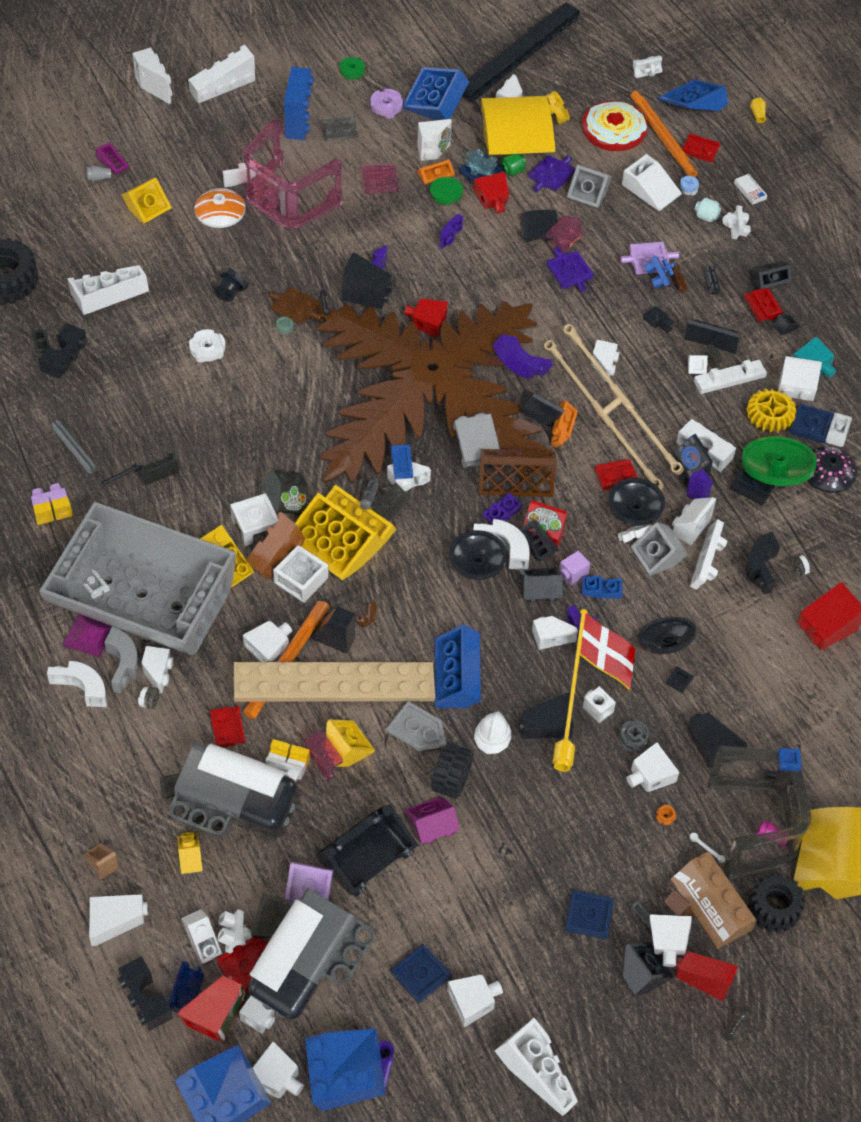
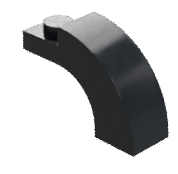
[747,532,780,595]

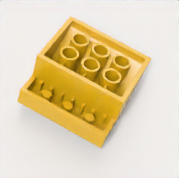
[481,96,555,155]
[295,485,397,580]
[793,807,861,900]

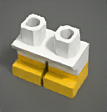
[266,739,310,782]

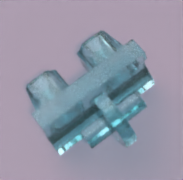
[466,149,497,176]

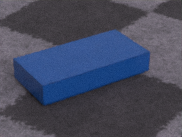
[391,445,413,480]

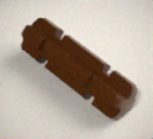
[671,263,688,293]

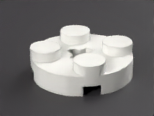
[189,329,225,363]

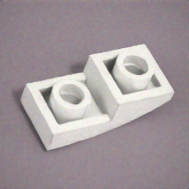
[223,162,256,187]

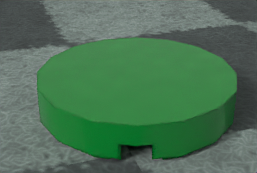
[430,177,463,205]

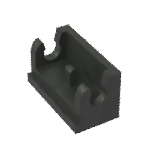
[137,451,179,485]

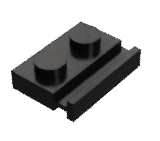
[730,468,776,506]

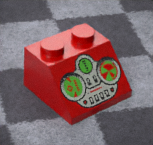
[523,500,567,547]

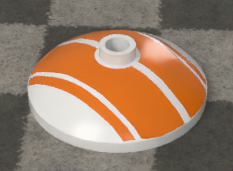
[194,188,245,228]

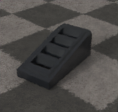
[521,519,559,561]

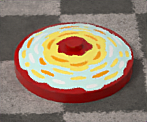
[582,101,647,151]

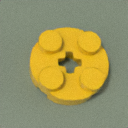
[546,91,570,124]

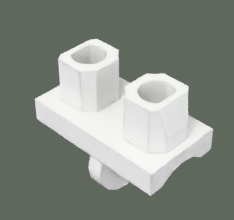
[633,56,662,78]
[723,205,751,239]
[218,909,252,954]

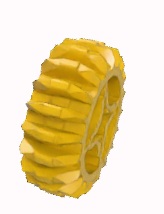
[747,388,796,433]

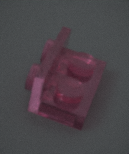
[546,215,583,253]
[305,730,343,782]

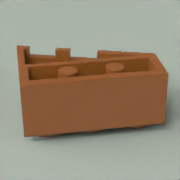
[246,511,306,580]

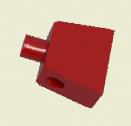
[472,172,509,214]
[405,299,448,338]

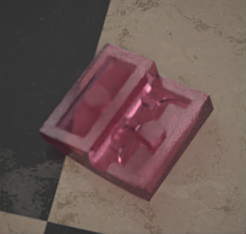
[362,164,398,194]

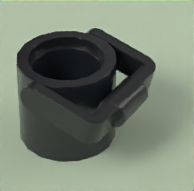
[213,267,249,302]

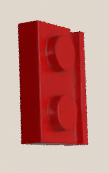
[682,133,720,163]
[744,288,783,322]
[594,459,638,491]
[210,705,245,748]

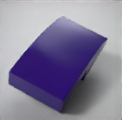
[439,214,463,249]
[371,245,388,269]
[482,493,523,525]

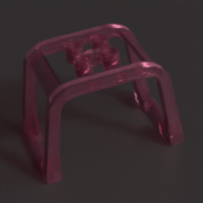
[243,118,342,229]

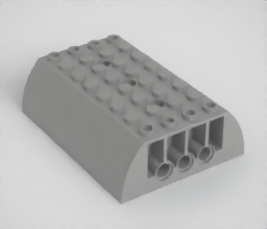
[39,502,236,655]

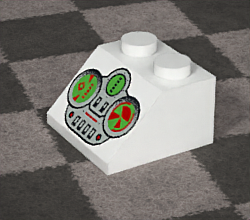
[417,119,452,161]

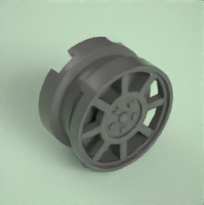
[619,720,649,752]

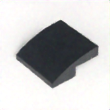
[521,209,560,242]

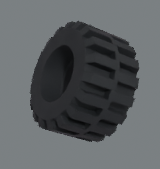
[431,742,473,799]
[748,873,805,933]

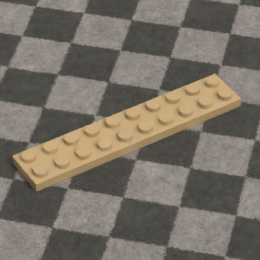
[234,662,435,702]

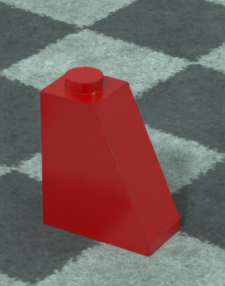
[675,951,738,1002]

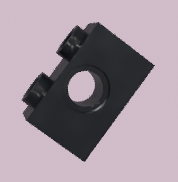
[750,261,792,289]

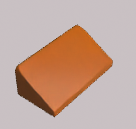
[417,159,455,185]

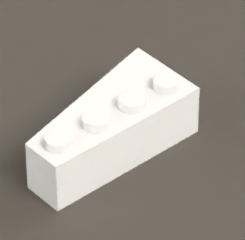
[188,45,255,103]
[67,265,149,315]

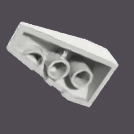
[495,1018,578,1116]

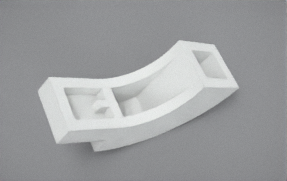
[47,661,107,707]

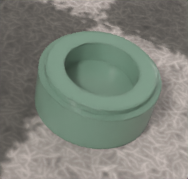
[276,316,294,334]

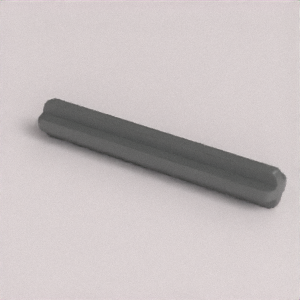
[52,420,98,474]

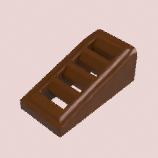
[664,890,693,916]

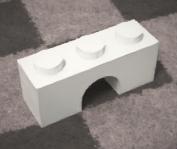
[676,419,736,472]

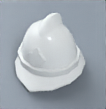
[474,712,511,754]

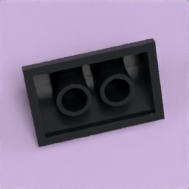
[684,318,742,354]

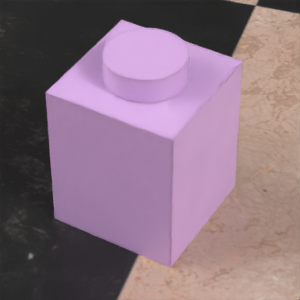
[559,551,591,585]

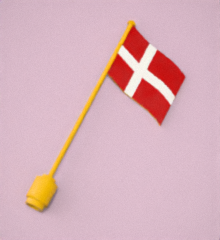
[553,609,635,772]

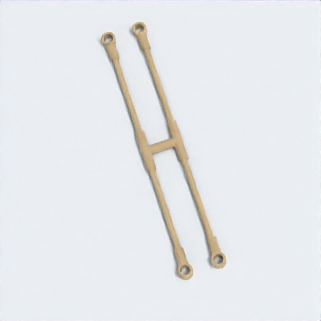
[544,324,684,490]

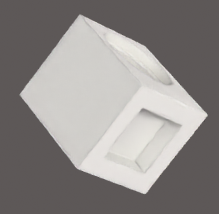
[583,686,616,723]
[239,996,275,1034]

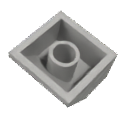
[567,165,612,208]
[631,522,688,576]

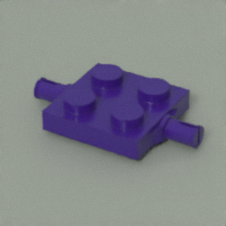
[529,155,575,192]
[547,247,594,292]

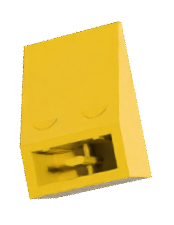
[200,525,254,588]

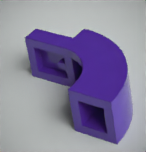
[493,335,553,379]

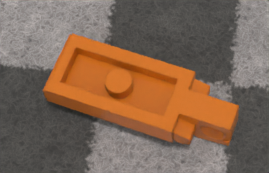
[551,400,578,448]

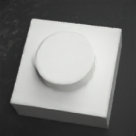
[688,355,707,374]

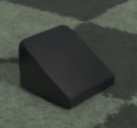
[772,314,800,335]

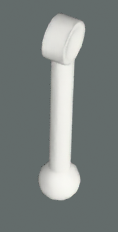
[690,833,725,863]

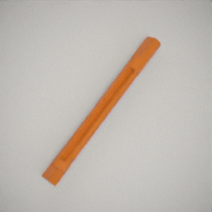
[630,90,698,177]
[243,601,330,719]

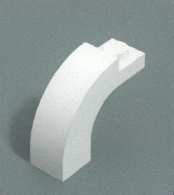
[473,519,529,570]

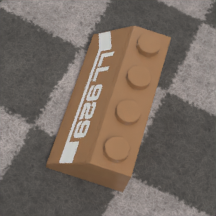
[670,851,756,949]

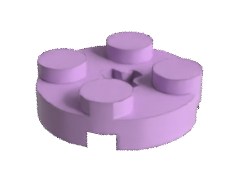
[370,89,403,118]

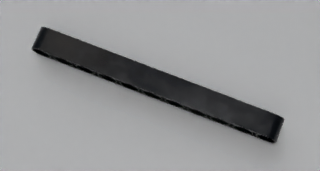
[462,2,580,102]

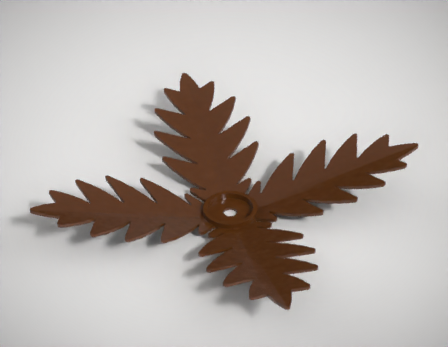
[317,301,551,483]

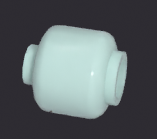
[695,198,721,222]

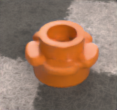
[656,805,676,825]

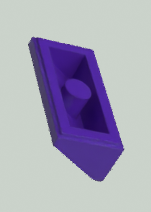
[686,469,713,500]

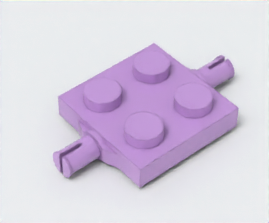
[620,242,679,274]

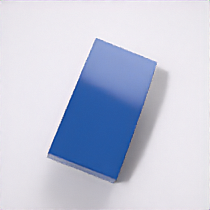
[582,575,623,599]

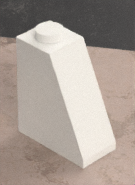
[89,895,148,946]

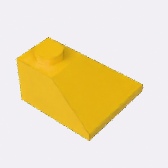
[121,177,172,224]
[325,720,375,767]

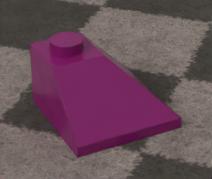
[63,614,112,657]

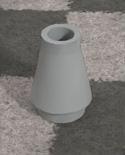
[86,165,111,182]

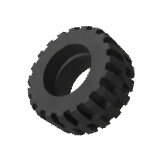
[0,238,38,305]

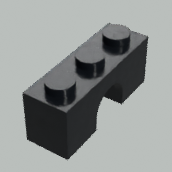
[39,323,88,379]
[117,956,173,1031]

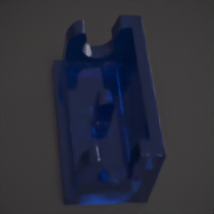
[169,961,205,1013]

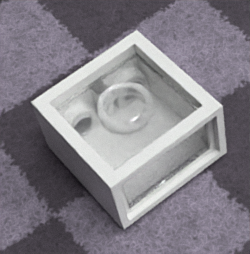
[273,545,328,603]

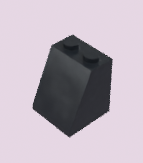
[342,253,394,309]

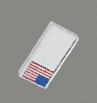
[734,174,767,205]

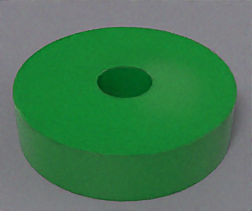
[339,57,365,80]

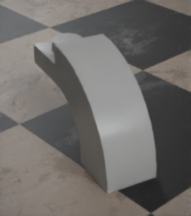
[105,626,139,694]

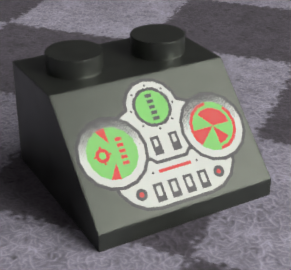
[261,469,308,515]

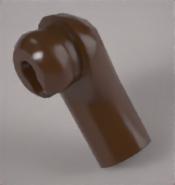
[356,603,376,627]

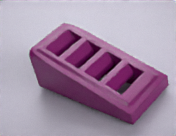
[95,142,129,175]

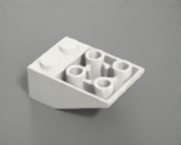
[132,48,173,104]
[622,154,681,211]

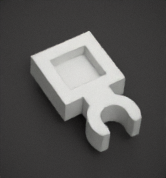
[617,524,652,542]

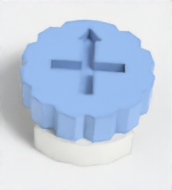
[680,176,699,196]

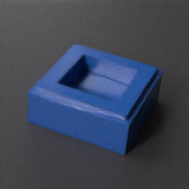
[778,748,802,771]

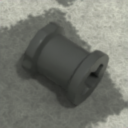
[32,329,50,353]

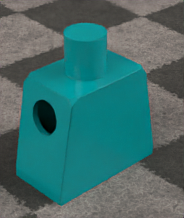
[793,337,836,378]

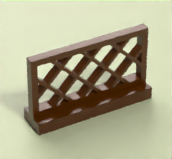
[479,449,556,497]

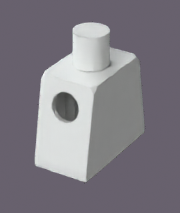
[243,621,292,662]
[626,743,679,792]
[650,915,691,967]
[447,975,503,1027]
[253,1042,304,1098]

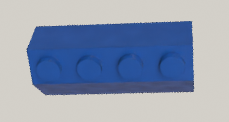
[435,624,481,708]

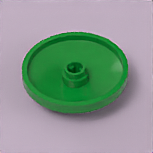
[742,436,817,486]

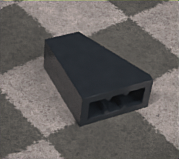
[311,606,355,654]
[519,693,573,739]
[688,712,748,768]

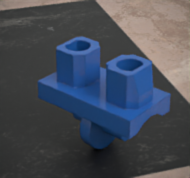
[644,256,675,288]

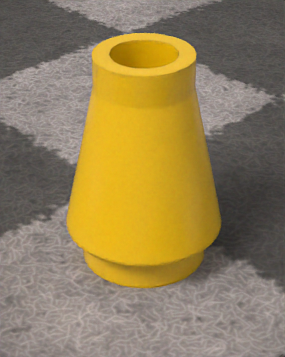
[750,98,766,123]

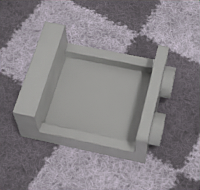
[453,413,500,468]

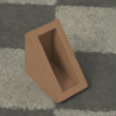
[83,843,119,879]

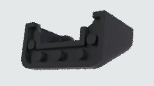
[316,804,419,896]

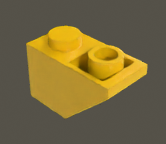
[177,832,203,874]

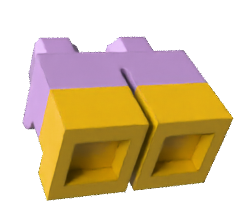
[31,483,73,525]

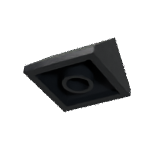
[519,389,565,427]

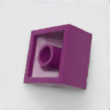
[403,796,460,844]

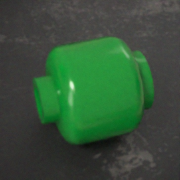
[501,153,526,177]

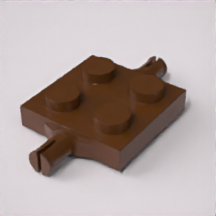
[269,287,323,324]

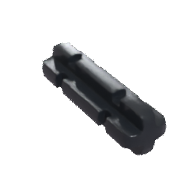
[705,265,720,295]

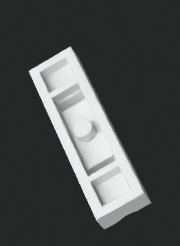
[694,360,767,394]
[690,519,727,590]

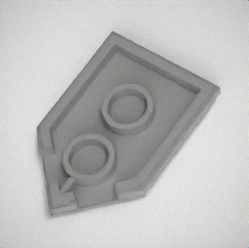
[385,701,447,751]

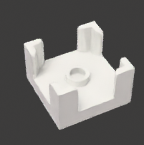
[230,493,279,546]

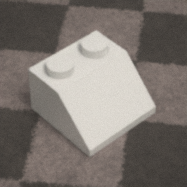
[778,356,822,401]
[672,497,716,545]

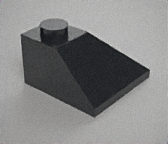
[623,942,674,995]

